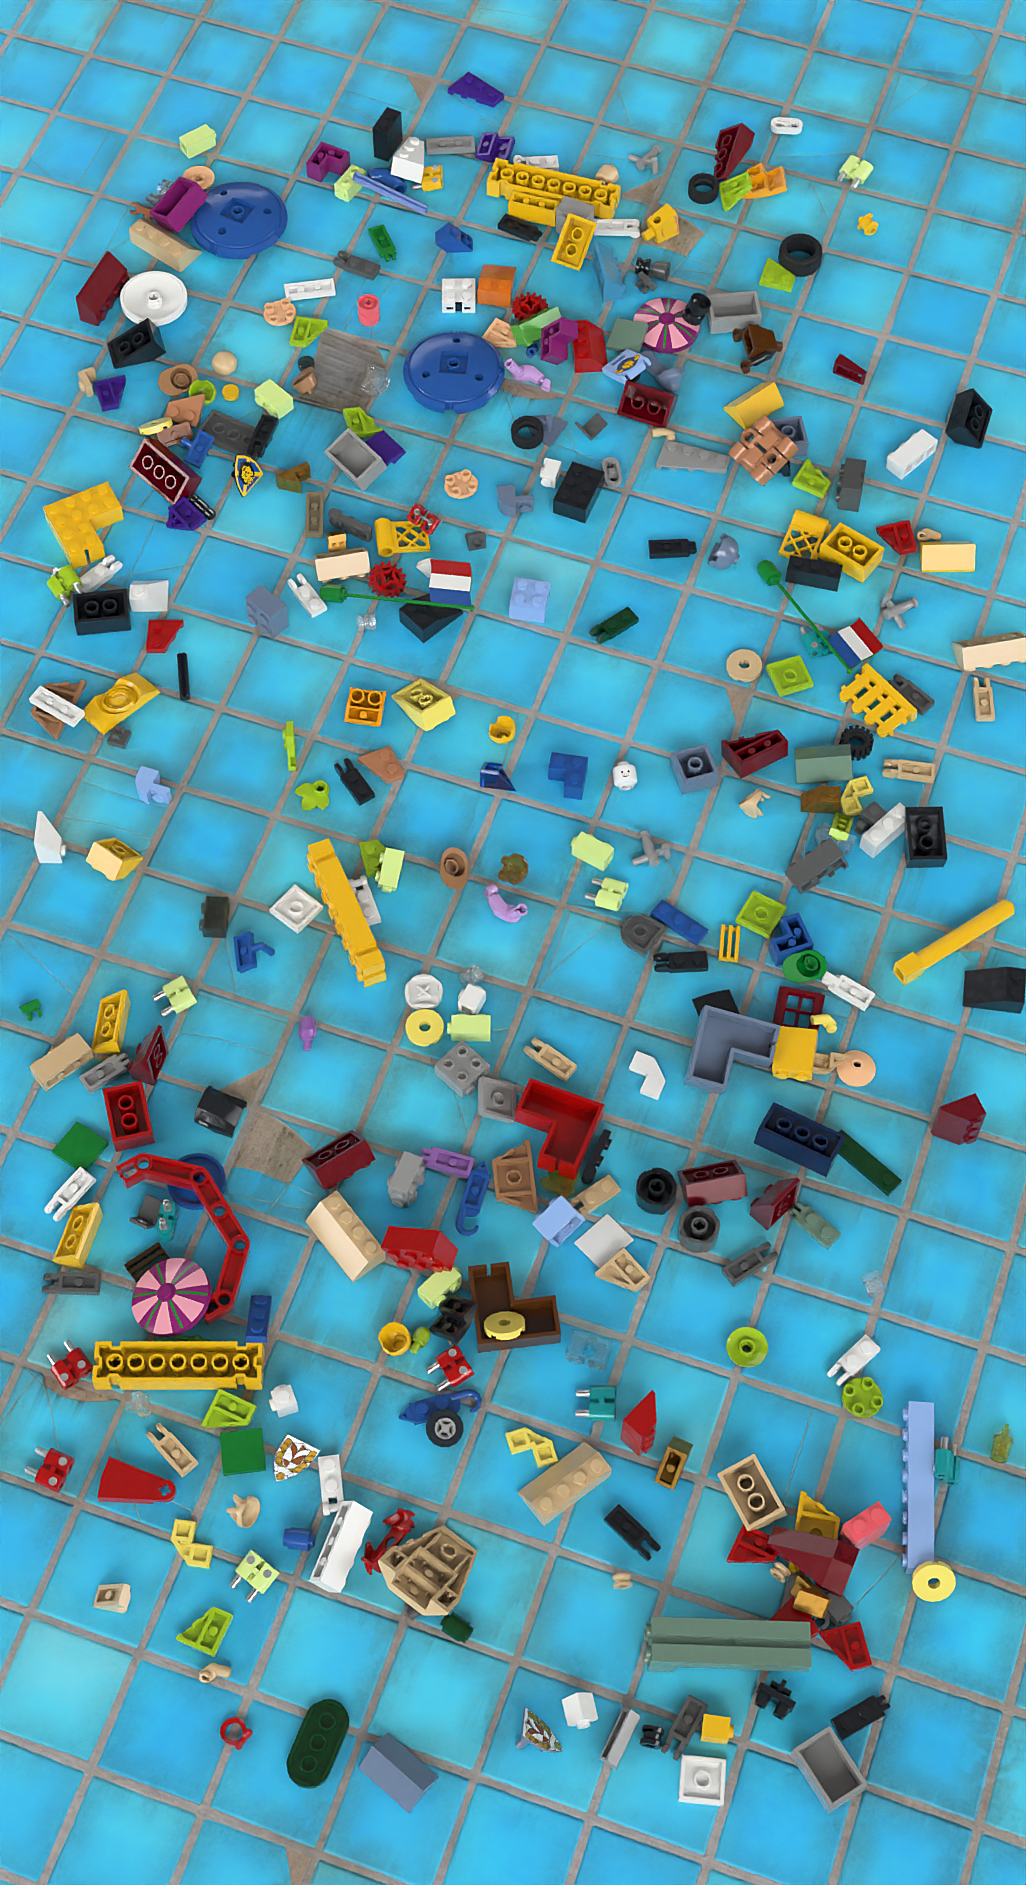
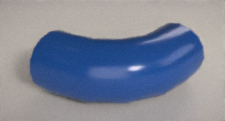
[367,168,407,194]

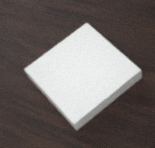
[269,884,323,934]
[678,1754,726,1807]

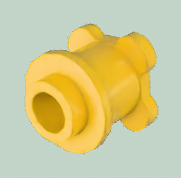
[857,213,878,235]

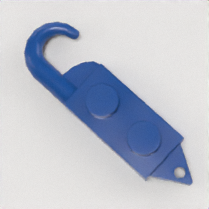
[455,1161,491,1236]
[399,1389,482,1425]

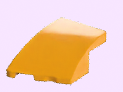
[742,163,787,199]

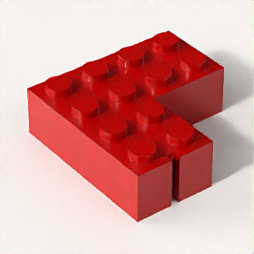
[515,1078,604,1181]

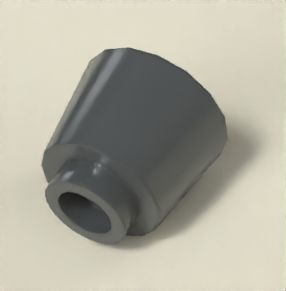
[650,262,671,281]

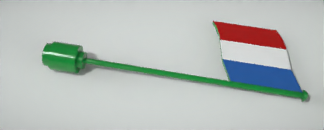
[320,559,475,612]
[757,560,883,674]

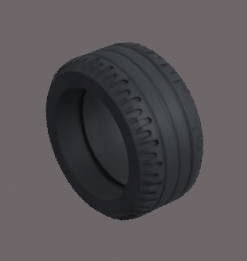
[778,233,823,277]

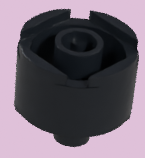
[635,1168,677,1215]

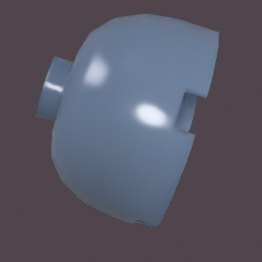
[707,533,740,570]

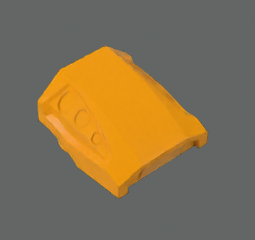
[344,687,387,727]

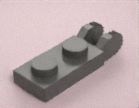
[333,250,381,281]
[328,508,373,543]
[887,673,935,716]
[722,1241,779,1287]
[42,1272,101,1295]
[661,1694,709,1761]

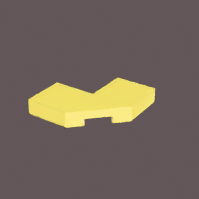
[840,776,873,817]
[505,1427,558,1468]
[171,1519,214,1569]

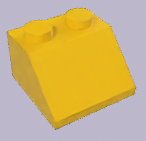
[86,837,143,881]

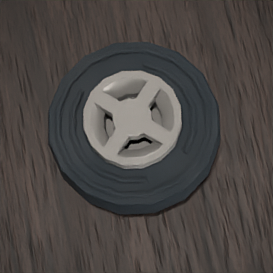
[426,1409,464,1447]

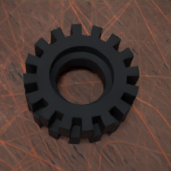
[839,725,874,761]

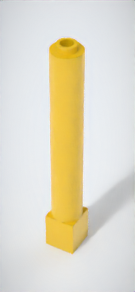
[892,899,1015,986]

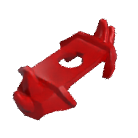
[361,1508,415,1575]

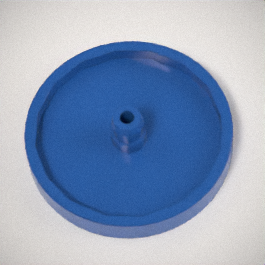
[167,1153,226,1210]

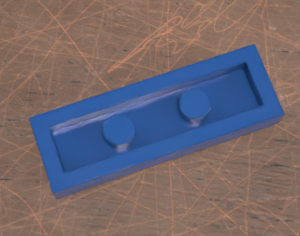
[651,899,709,946]
[246,1295,272,1343]

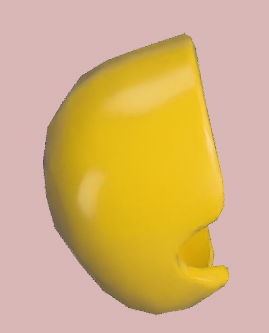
[488,716,516,744]
[378,1322,412,1356]

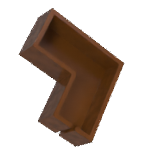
[468,1262,561,1353]

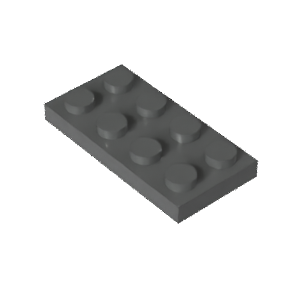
[195,410,273,462]

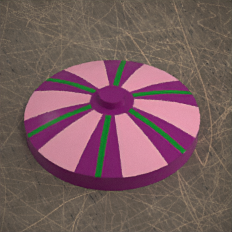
[633,298,700,353]
[132,1258,211,1337]

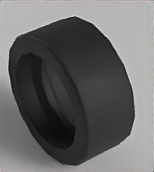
[688,173,719,204]
[511,416,544,450]

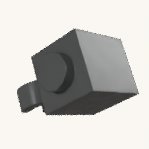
[854,801,887,835]
[813,1593,854,1631]

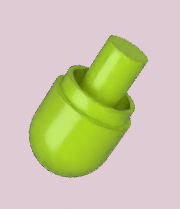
[409,1326,431,1354]

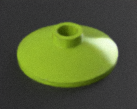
[726,1327,768,1367]

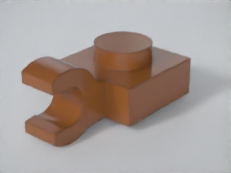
[130,202,153,220]

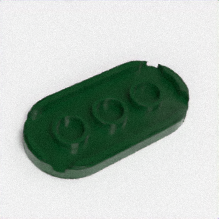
[287,1699,350,1789]

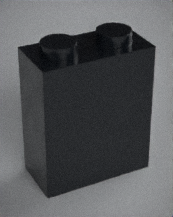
[372,107,403,162]

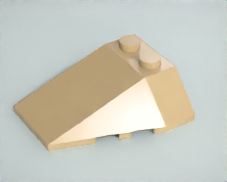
[378,1525,478,1615]

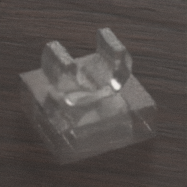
[125,1391,151,1418]

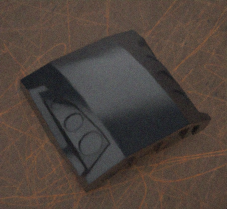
[194,1085,247,1138]

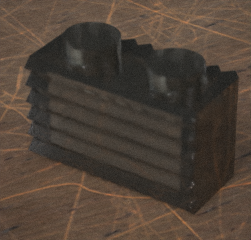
[199,896,230,938]

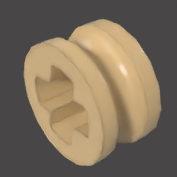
[769,1562,791,1583]
[612,1573,632,1589]

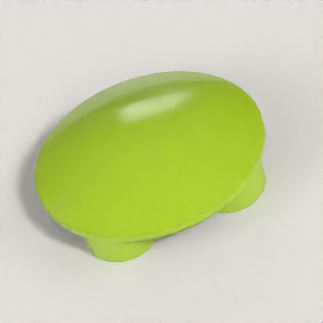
[841,1377,883,1418]

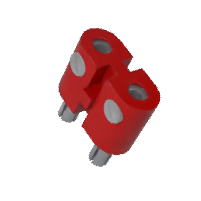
[47,1340,93,1390]
[426,1344,475,1392]
[25,1446,75,1493]

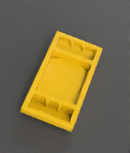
[83,672,160,735]

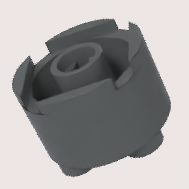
[678,1205,720,1253]

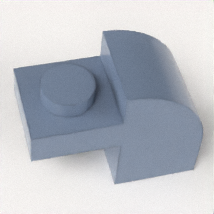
[497,485,533,518]

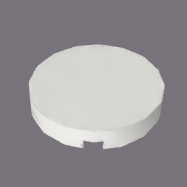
[404,974,443,1010]

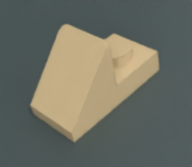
[93,1583,131,1613]

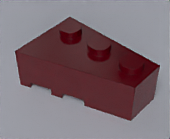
[721,729,788,779]

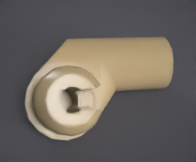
[651,428,676,441]
[916,528,942,542]
[199,1663,232,1683]

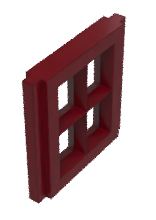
[772,986,825,1032]

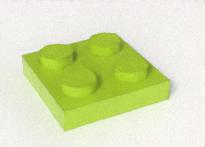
[766,655,814,697]
[735,890,787,939]

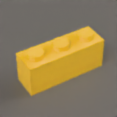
[508,191,560,227]

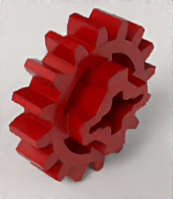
[512,292,548,322]
[367,561,407,598]

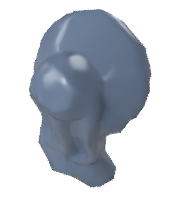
[639,350,685,392]

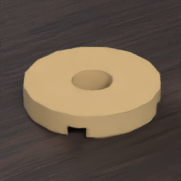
[726,649,762,682]

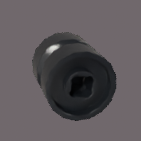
[682,293,711,326]

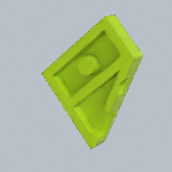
[719,171,753,212]
[759,258,796,293]
[343,407,383,438]
[201,1389,257,1428]

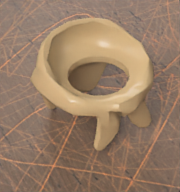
[738,789,771,819]
[226,1494,260,1528]

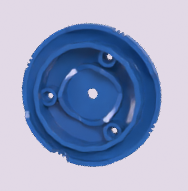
[189,182,288,259]
[403,331,505,414]

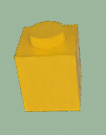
[700,1714,734,1745]

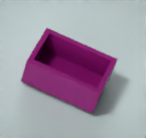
[149,176,208,233]

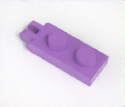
[420,1147,475,1179]

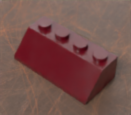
[76,251,129,326]
[129,438,203,505]

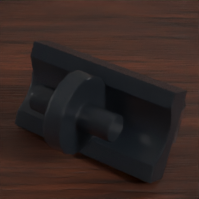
[754,1679,796,1721]

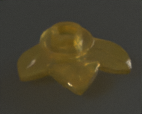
[541,1170,579,1198]

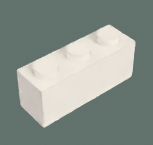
[886,429,938,480]
[859,802,905,858]

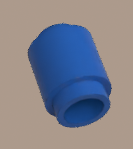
[283,1527,316,1551]

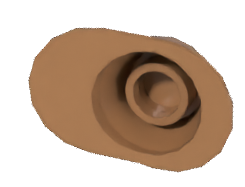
[158,364,198,396]
[291,367,318,395]
[438,847,468,890]

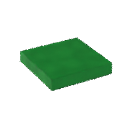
[52,1122,109,1171]
[220,1428,266,1476]

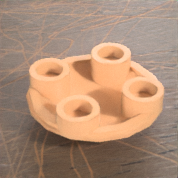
[264,298,296,326]
[444,469,478,499]

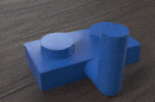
[180,429,215,469]
[233,931,275,973]

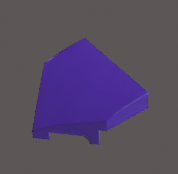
[166,496,207,531]

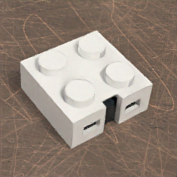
[442,278,475,313]

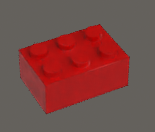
[102,1080,155,1152]
[381,1226,458,1273]

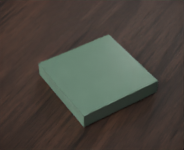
[606,318,649,354]

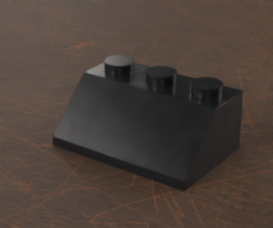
[945,388,993,449]

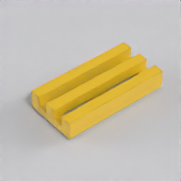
[718,924,741,963]

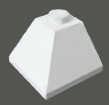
[129,580,169,612]
[34,811,67,863]

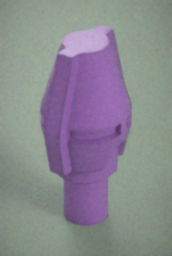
[298,1016,317,1051]

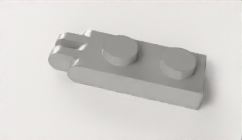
[79,1053,132,1094]

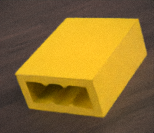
[772,1026,818,1081]

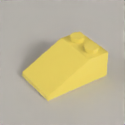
[392,678,456,731]

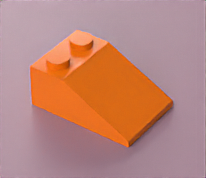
[477,264,516,307]

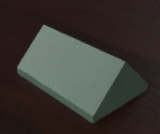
[795,744,853,784]

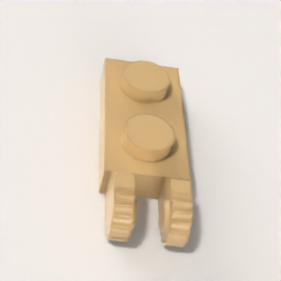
[972,677,995,722]
[882,759,936,783]
[523,1037,577,1082]
[569,1174,621,1216]
[145,1423,198,1478]

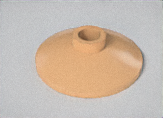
[182,166,215,190]
[836,1050,876,1087]

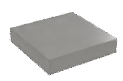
[478,1076,516,1124]

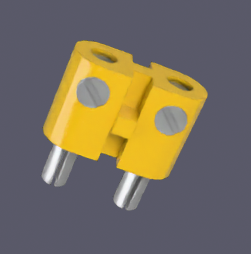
[412,165,443,192]

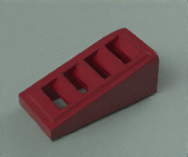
[833,354,867,385]

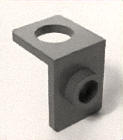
[575,413,608,441]
[465,531,486,551]
[129,1195,163,1229]

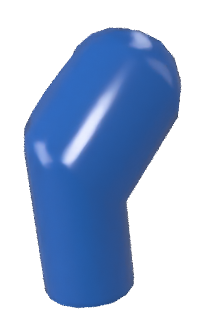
[526,343,539,358]

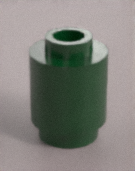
[440,1612,474,1643]

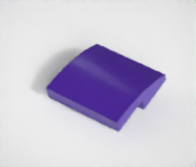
[475,132,515,163]
[365,430,406,466]

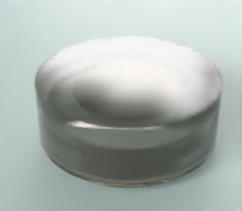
[298,356,315,371]

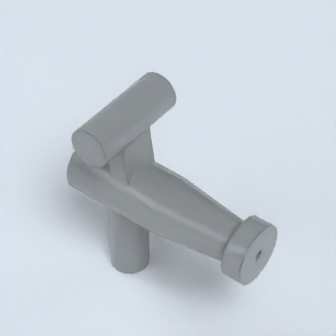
[628,145,662,175]
[880,593,918,630]
[631,830,671,867]

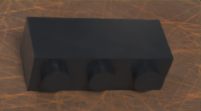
[785,555,843,592]

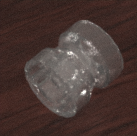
[356,613,376,633]
[458,963,485,988]
[861,1270,887,1298]

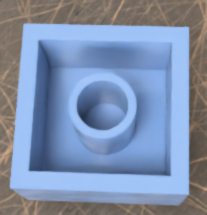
[509,577,550,623]
[532,1195,586,1248]

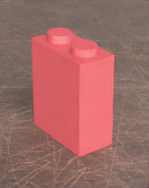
[838,1501,892,1550]

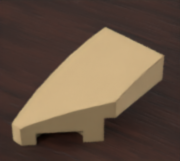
[813,1052,847,1075]

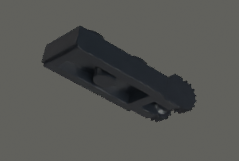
[247,414,279,458]
[334,758,375,806]
[653,951,708,973]
[581,1129,612,1185]
[604,1504,661,1561]

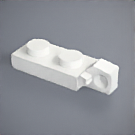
[821,971,875,1011]

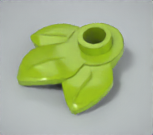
[295,780,330,811]

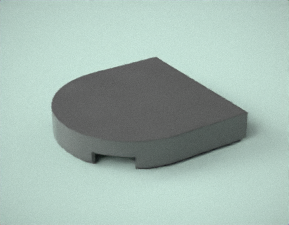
[621,914,666,957]

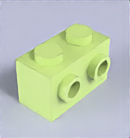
[254,379,294,419]

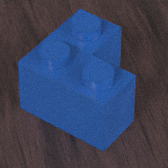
[548,752,588,800]
[769,913,814,966]

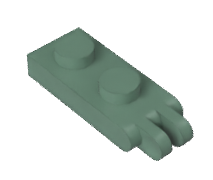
[789,1202,841,1250]

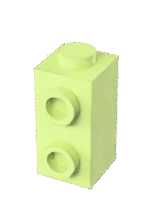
[179,124,216,159]
[334,164,366,203]
[570,831,614,872]
[375,847,405,893]
[447,1013,491,1042]
[418,1265,462,1310]

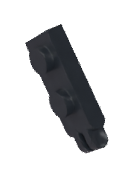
[498,213,542,242]
[648,539,697,559]
[830,1695,891,1741]

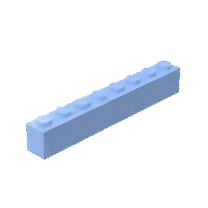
[901,1401,934,1574]

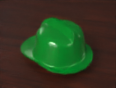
[782,950,827,983]

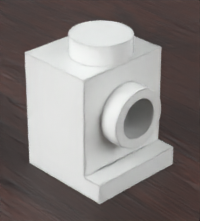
[540,458,561,488]

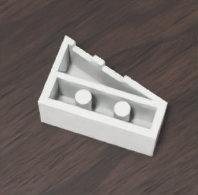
[391,137,424,183]

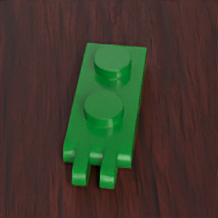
[368,224,397,262]

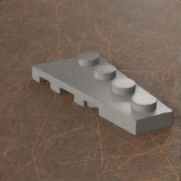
[655,439,731,474]

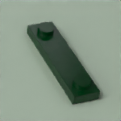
[838,1129,902,1196]

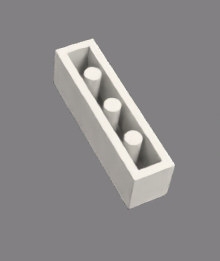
[309,1501,373,1593]

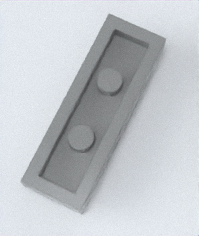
[426,136,475,155]

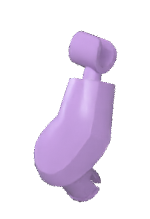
[504,358,552,392]
[484,884,528,923]

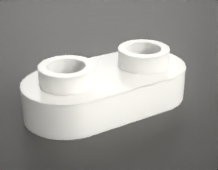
[770,117,803,135]

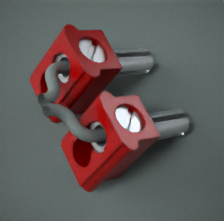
[406,503,442,535]

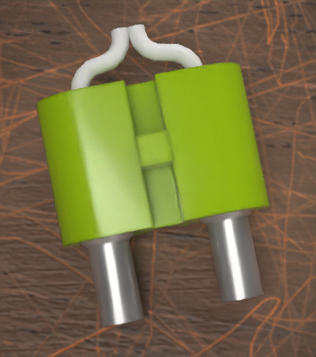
[47,565,85,607]

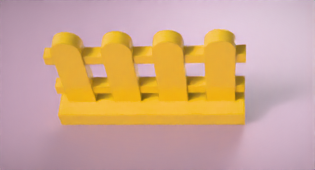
[839,663,917,738]

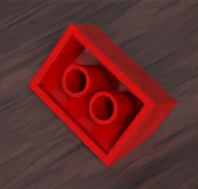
[571,320,608,373]
[620,1390,657,1456]

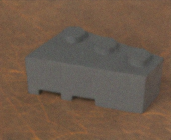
[835,458,866,512]
[785,838,849,894]

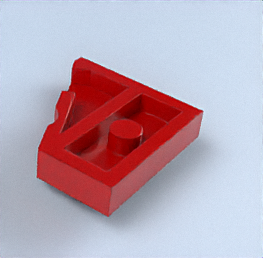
[876,520,917,555]
[146,620,184,653]
[726,1523,778,1563]
[819,1621,873,1672]

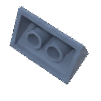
[358,1733,439,1813]

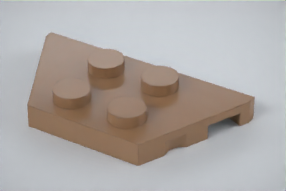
[30,680,87,740]
[492,1140,538,1214]

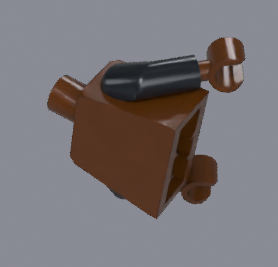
[733,324,783,374]

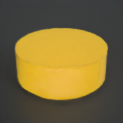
[222,384,239,401]

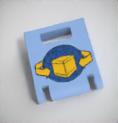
[602,348,651,385]

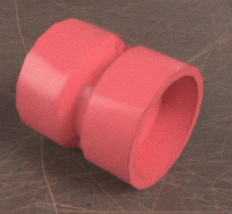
[357,294,380,326]

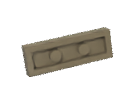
[305,491,324,538]

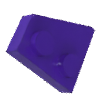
[93,375,126,412]

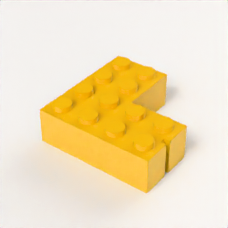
[43,481,124,570]

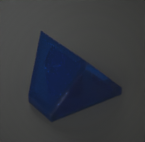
[480,762,517,792]

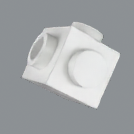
[458,983,486,1015]
[269,1385,299,1418]
[562,1693,598,1729]

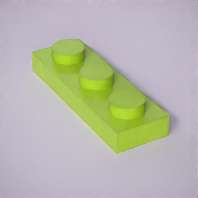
[829,812,854,841]

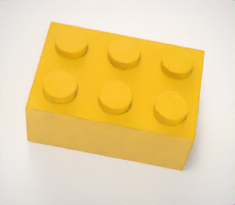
[818,522,884,583]

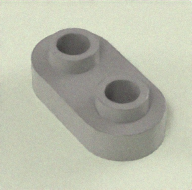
[602,457,622,489]

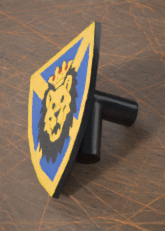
[231,455,263,497]

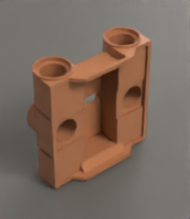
[727,414,799,486]

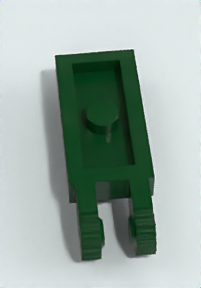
[589,607,639,644]

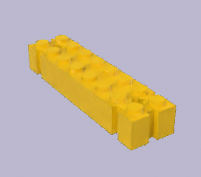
[487,158,621,219]
[306,838,386,987]
[92,1341,265,1390]

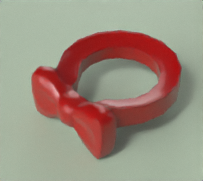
[220,1717,253,1751]

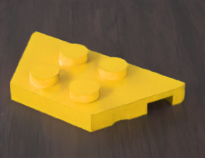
[788,1491,840,1573]

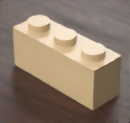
[29,1033,94,1091]

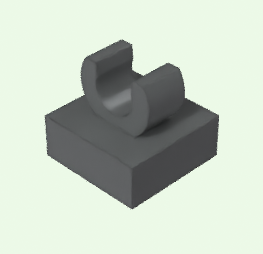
[635,271,658,294]
[107,725,132,749]

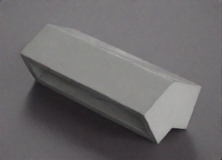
[599,1708,640,1770]

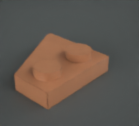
[164,394,206,428]
[357,746,405,784]

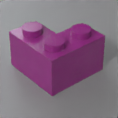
[306,142,351,182]
[541,317,578,365]

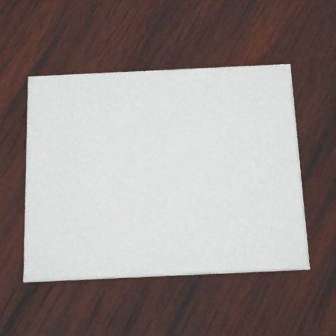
[574,1214,634,1269]

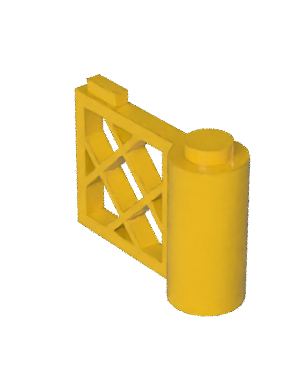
[778,509,832,560]
[374,518,430,557]

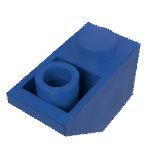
[435,222,473,253]

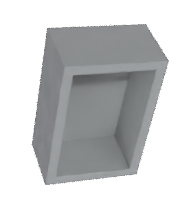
[706,291,762,334]
[324,428,387,492]
[790,1726,868,1814]

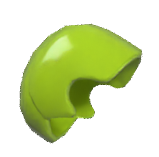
[189,379,217,406]

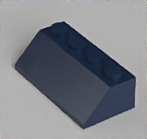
[754,1102,846,1177]

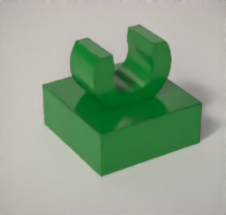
[19,999,42,1021]

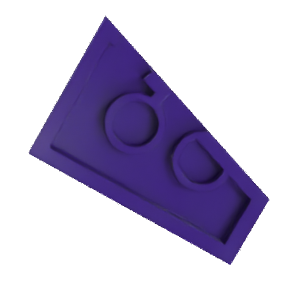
[448,72,504,108]

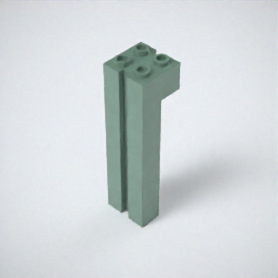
[643,1617,812,1672]

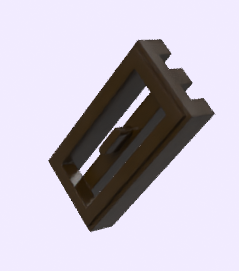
[124,1242,170,1282]

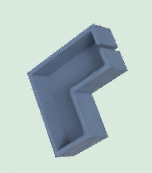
[684,1005,781,1094]

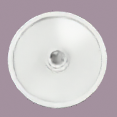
[120,271,188,326]

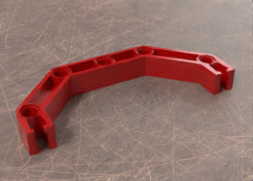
[116,1153,250,1325]

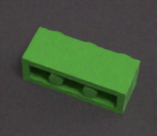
[510,306,561,347]

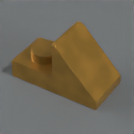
[276,462,311,493]
[325,530,347,552]
[791,1574,832,1619]

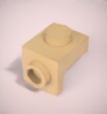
[77,367,96,397]

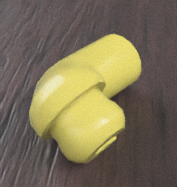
[810,1014,837,1033]

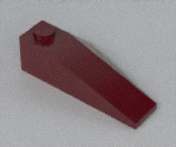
[714,123,755,182]
[767,1526,860,1597]

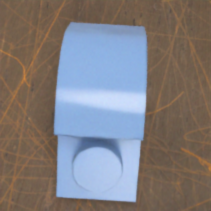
[135,766,172,804]

